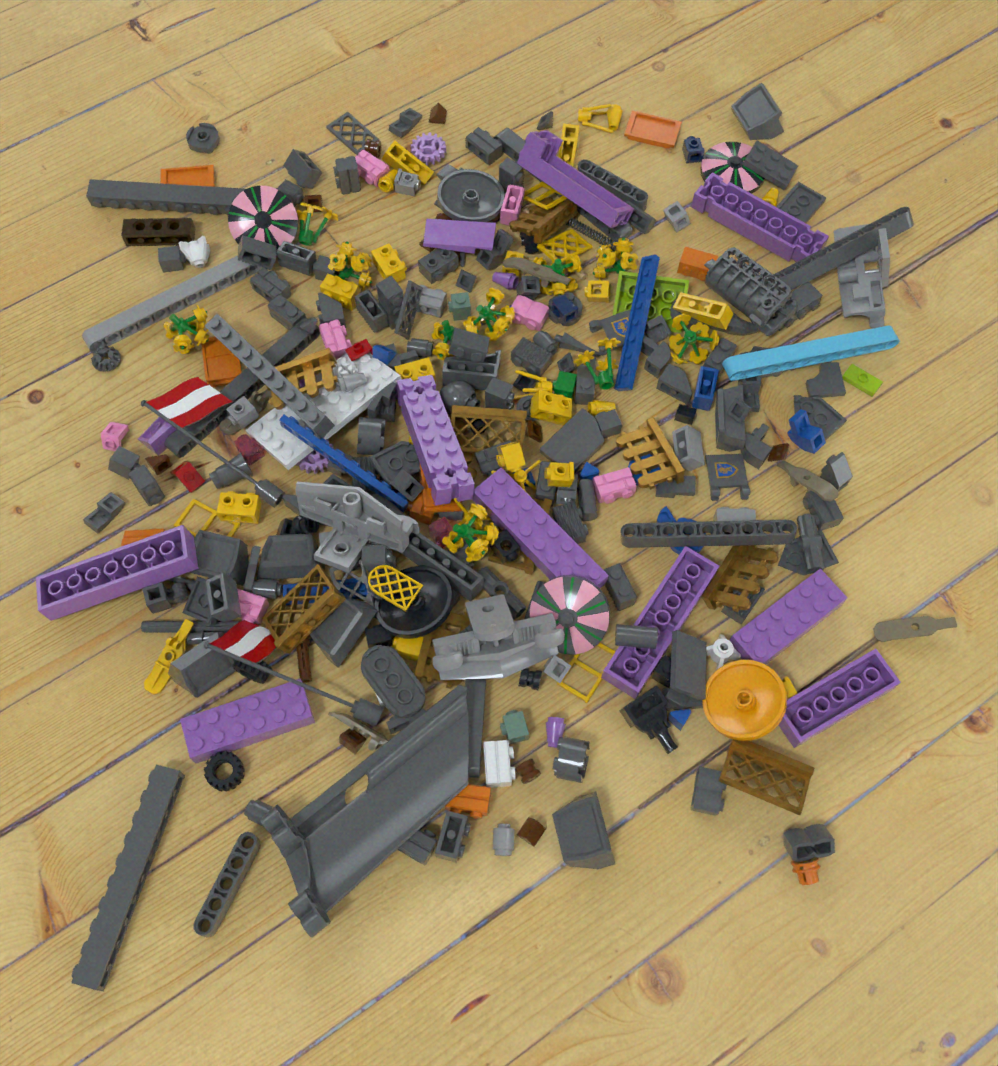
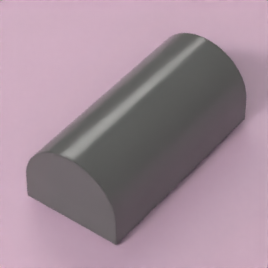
[625,201,656,234]
[577,479,598,522]
[615,624,658,649]

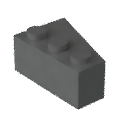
[442,350,501,390]

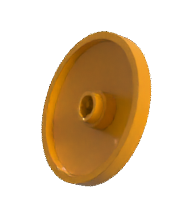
[702,660,787,741]

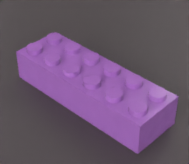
[729,569,848,665]
[779,649,901,748]
[180,678,316,764]

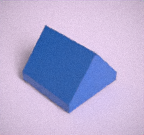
[372,345,396,366]
[579,461,599,482]
[668,709,691,731]

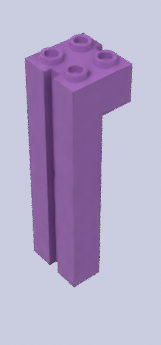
[517,130,634,228]

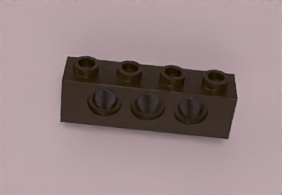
[121,218,196,246]

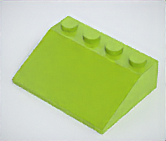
[613,271,689,333]

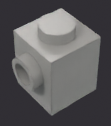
[226,396,259,430]

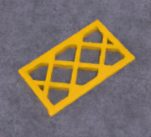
[537,228,593,263]

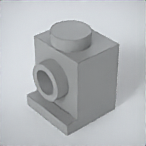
[394,169,421,196]
[663,201,691,233]
[543,654,571,683]

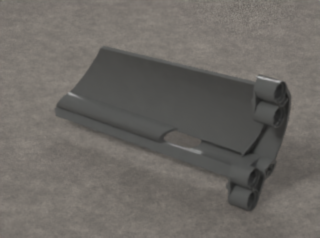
[260,685,469,938]

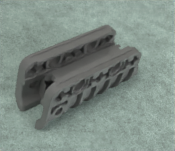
[704,247,798,336]

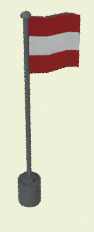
[141,377,285,508]
[203,620,383,726]

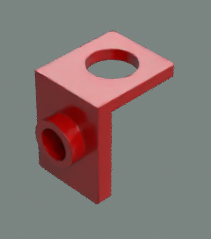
[345,339,373,361]
[170,461,205,493]

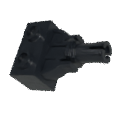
[619,685,678,754]

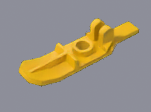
[144,618,195,695]

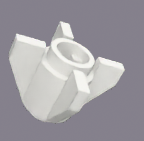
[179,236,210,268]
[706,634,741,670]

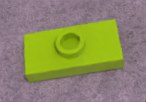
[842,364,883,397]

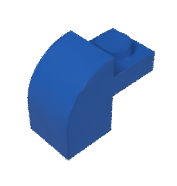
[787,409,826,454]

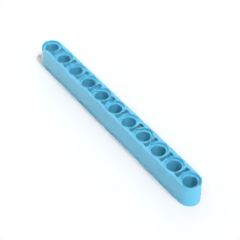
[722,326,900,381]

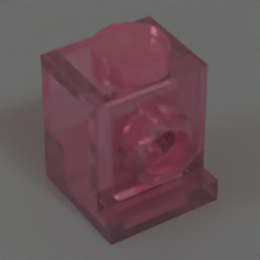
[234,434,265,466]
[428,517,453,548]

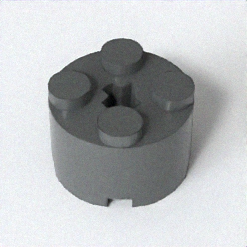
[357,417,385,455]
[553,736,590,783]

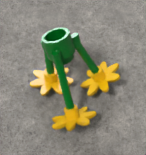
[296,203,338,246]
[573,338,621,390]

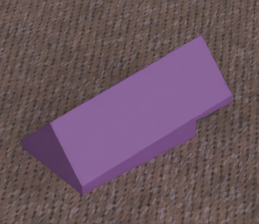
[423,219,496,254]
[138,417,177,455]

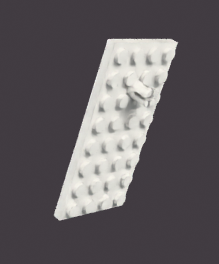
[246,353,401,470]

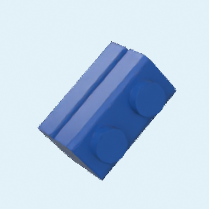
[692,366,719,411]

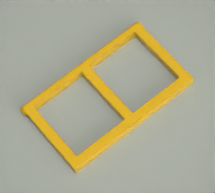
[524,182,568,210]
[173,499,241,537]
[557,643,615,703]

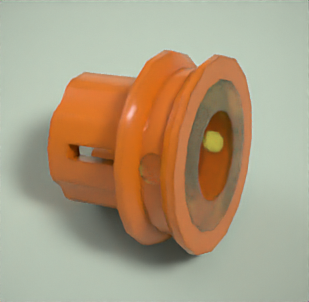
[790,857,821,885]

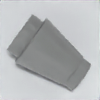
[337,373,366,392]

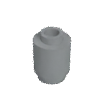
[493,824,515,856]

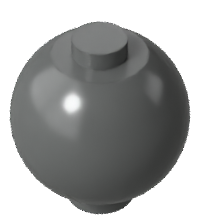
[439,381,480,415]

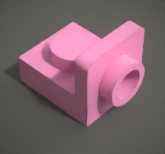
[101,422,129,451]

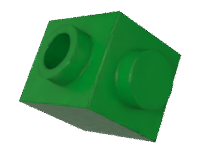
[552,371,577,399]

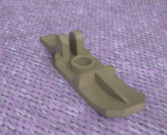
[503,257,570,287]
[220,389,272,435]
[777,460,838,502]
[873,616,957,642]
[328,712,389,751]

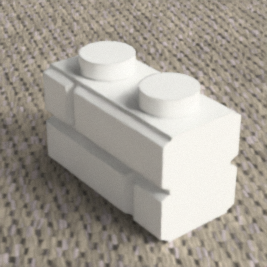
[483,740,515,788]

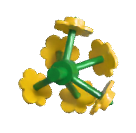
[669,313,719,365]

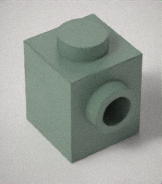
[448,292,471,321]
[500,710,529,745]

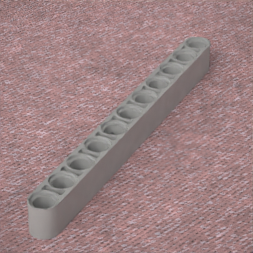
[82,255,262,352]

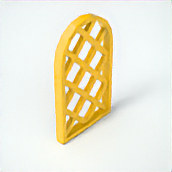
[368,565,423,612]

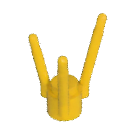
[578,104,614,133]
[513,370,552,400]

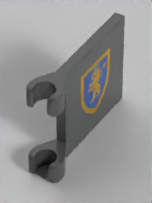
[589,309,645,356]
[705,454,750,501]

